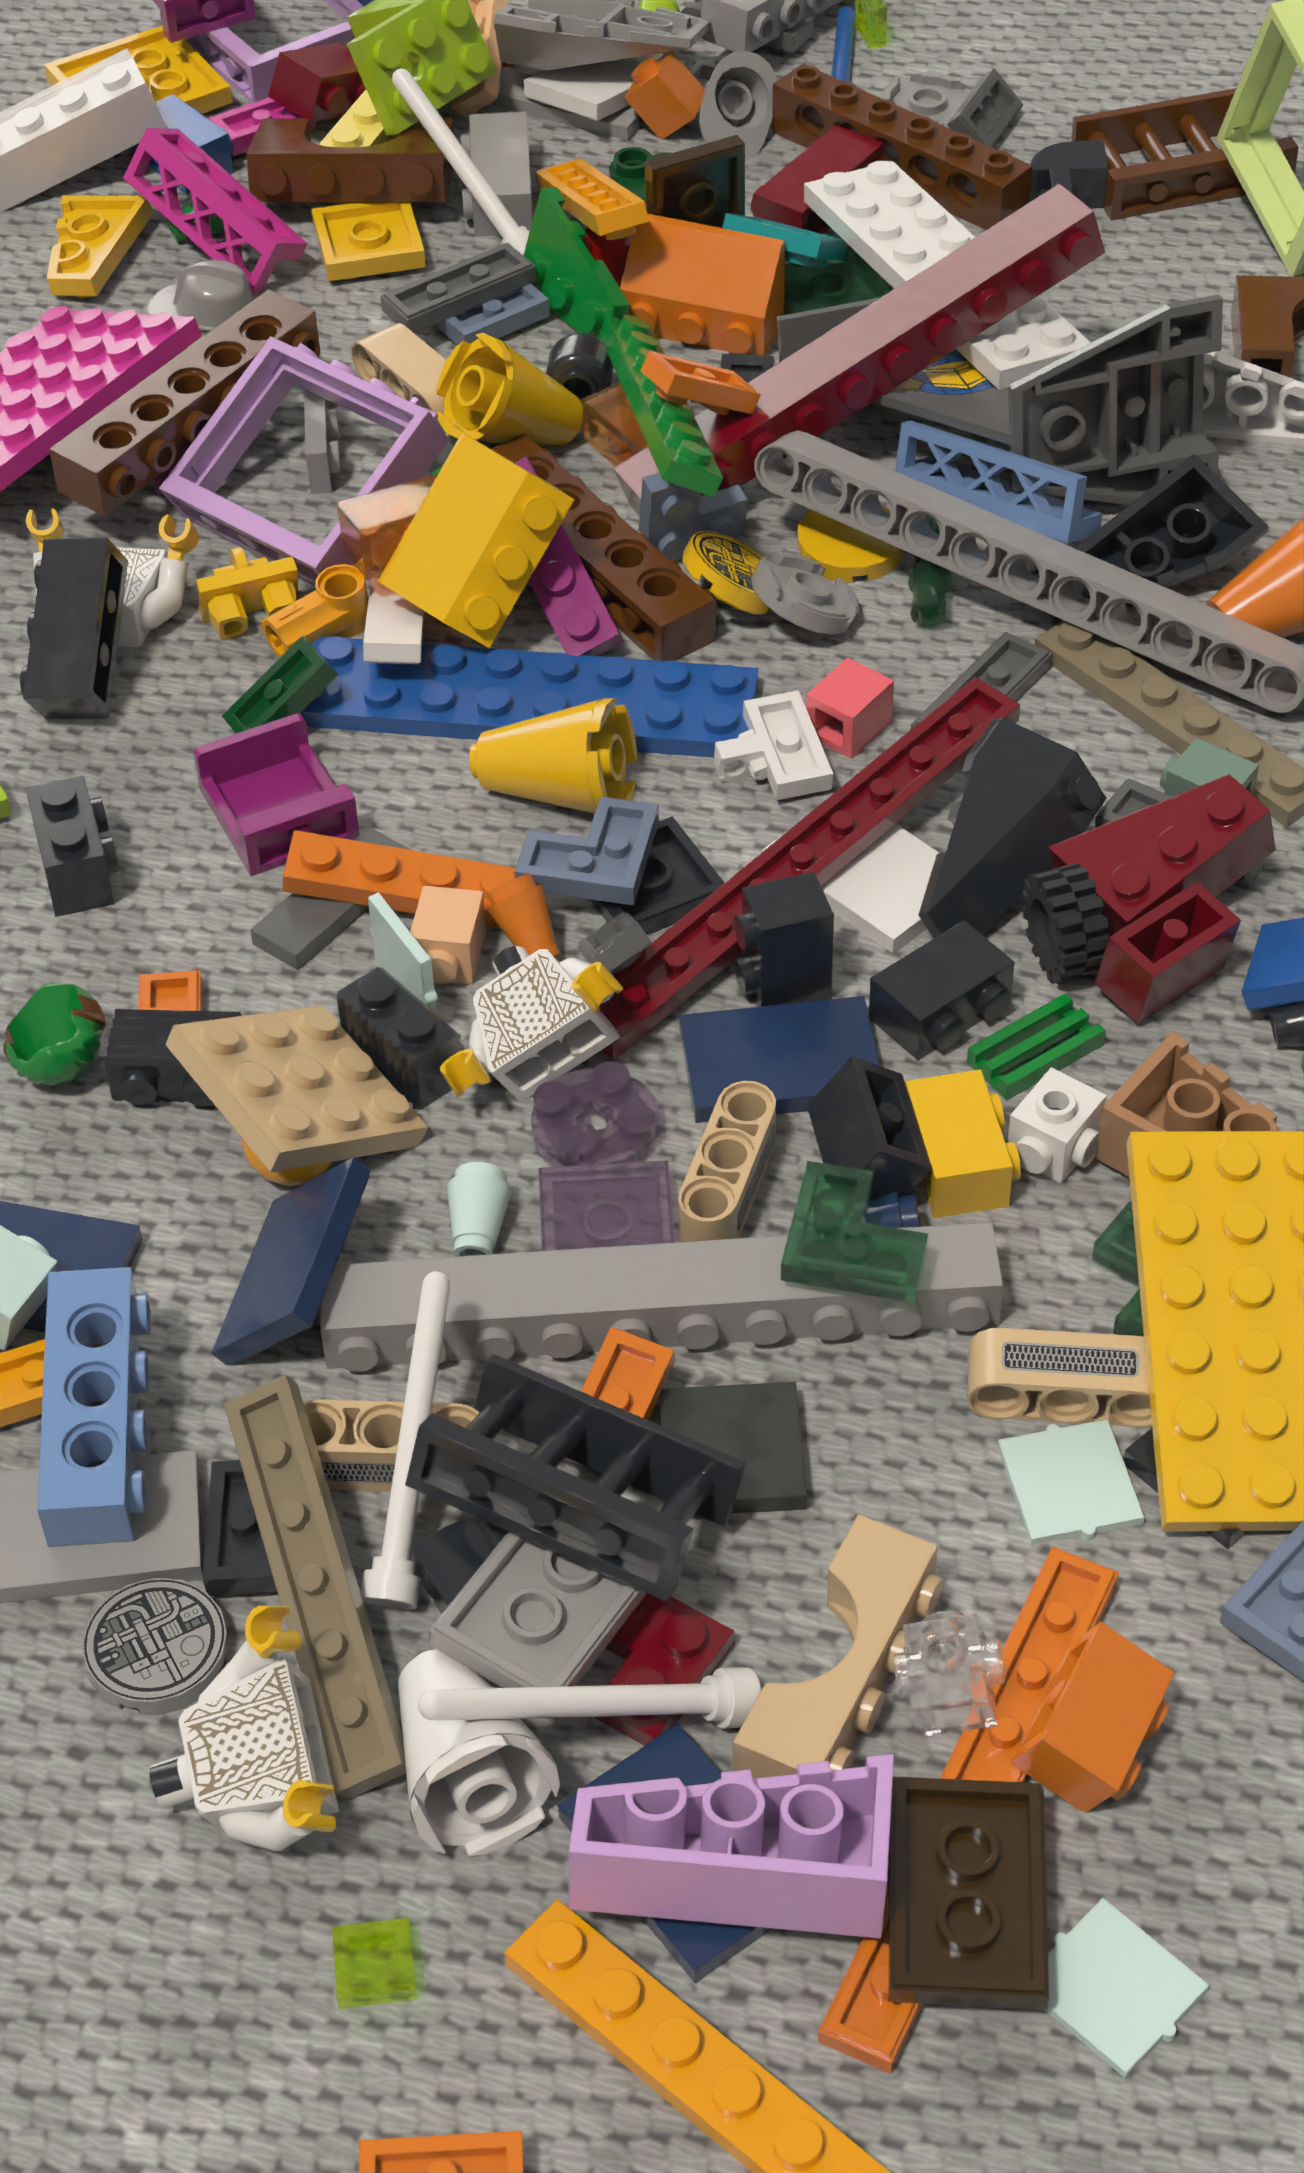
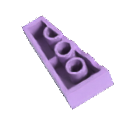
[569,1754,894,1938]

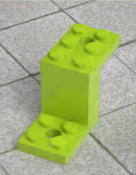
[346,0,497,136]

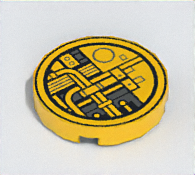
[683,531,774,615]

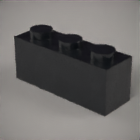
[20,537,128,719]

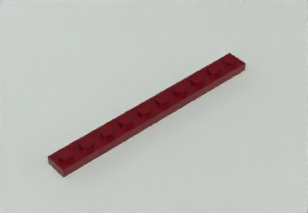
[599,676,1020,1061]

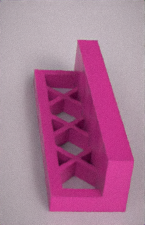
[123,128,308,294]

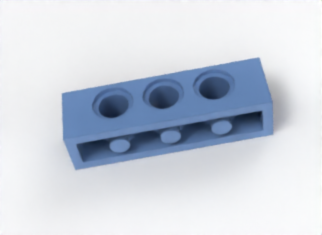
[37,1267,151,1547]

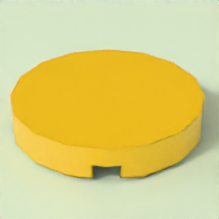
[797,505,904,583]

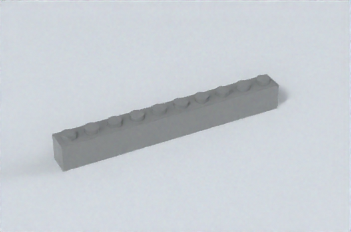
[321,1222,1003,1372]

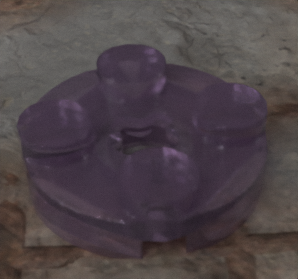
[531,1061,659,1179]

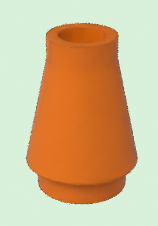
[487,874,561,958]

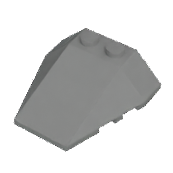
[494,0,710,75]

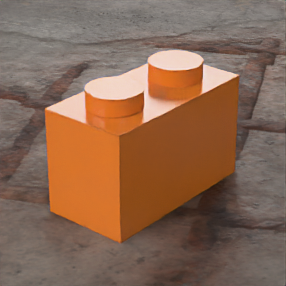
[1010,1622,1175,1813]

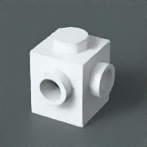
[1008,1067,1107,1184]

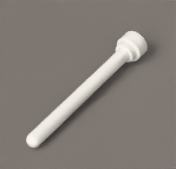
[392,69,530,255]
[361,1271,450,1610]
[418,1667,761,1728]

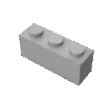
[461,111,533,237]

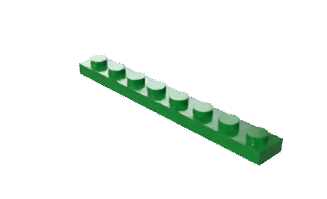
[599,315,723,498]

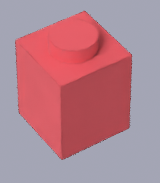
[806,657,894,759]

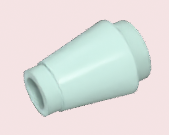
[447,1162,512,1257]

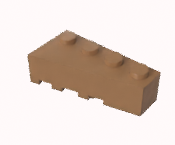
[1096,1030,1282,1177]

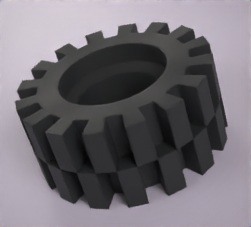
[1022,863,1109,983]

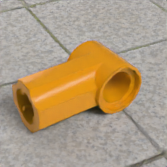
[260,564,369,657]

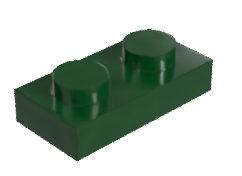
[222,636,339,734]

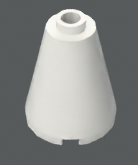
[398,1649,560,1856]

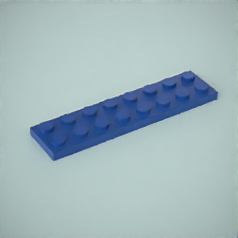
[300,636,759,758]

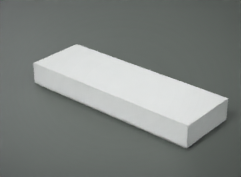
[363,577,425,664]

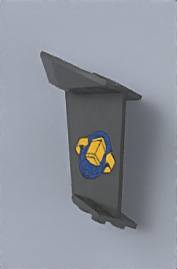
[777,294,1223,505]

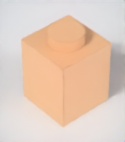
[410,886,487,985]

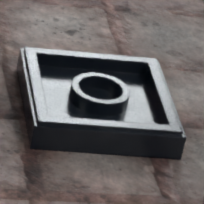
[590,816,725,935]

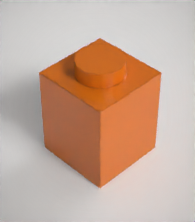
[624,51,704,139]

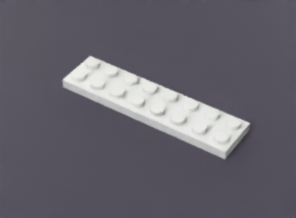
[804,161,1091,390]

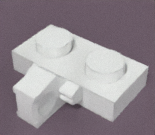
[714,690,833,800]

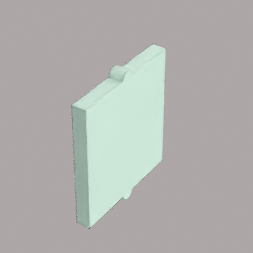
[368,893,438,1014]
[997,1419,1145,1546]
[1044,1898,1209,2078]

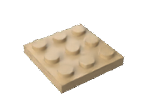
[165,1005,428,1172]

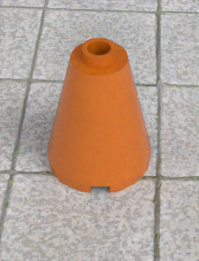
[1206,519,1304,651]

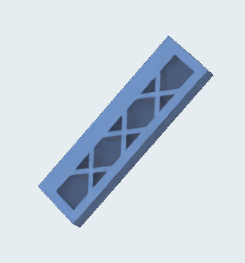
[895,420,1103,544]

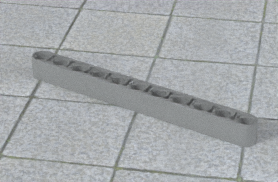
[754,431,1304,713]

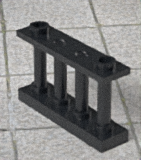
[405,1353,746,1601]

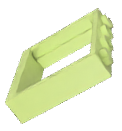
[1216,0,1304,277]

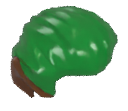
[3,982,107,1086]

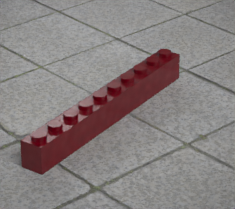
[614,183,1106,517]

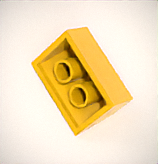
[378,433,574,648]

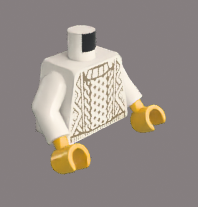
[26,508,199,647]
[440,946,623,1101]
[149,1606,339,1851]

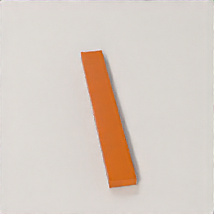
[818,1547,1119,2074]

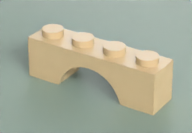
[733,1514,944,1779]

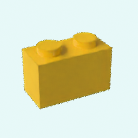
[905,1069,1021,1218]

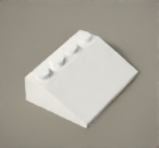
[0,48,168,212]

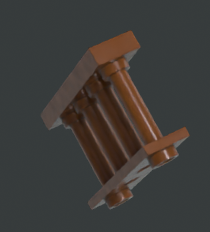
[1071,88,1299,221]

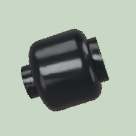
[546,333,614,412]

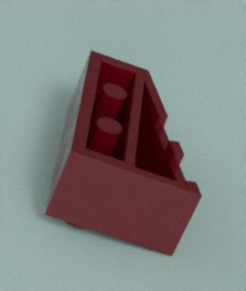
[1049,774,1276,936]

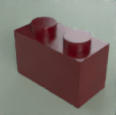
[268,43,366,122]
[1095,881,1241,1024]

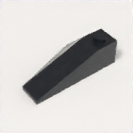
[1038,454,1269,624]
[918,717,1107,938]

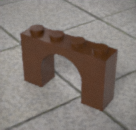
[246,118,454,202]
[1231,275,1304,378]

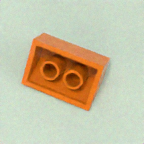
[620,214,785,355]

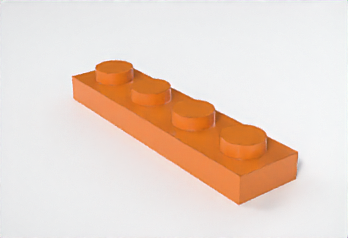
[282,830,515,928]

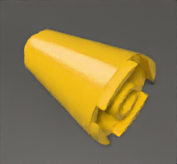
[436,333,583,446]
[469,698,637,814]

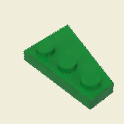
[523,188,631,342]

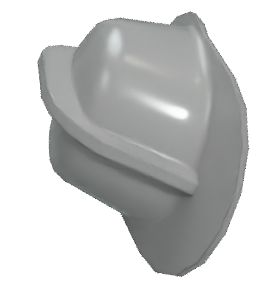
[699,50,778,161]
[147,259,260,332]

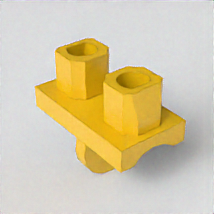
[196,546,299,640]

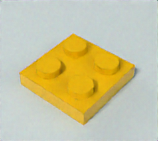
[311,202,426,281]

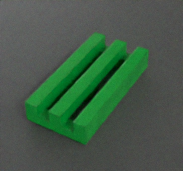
[967,993,1106,1101]

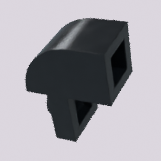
[1030,140,1108,209]

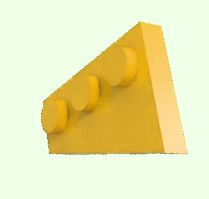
[47,195,154,299]

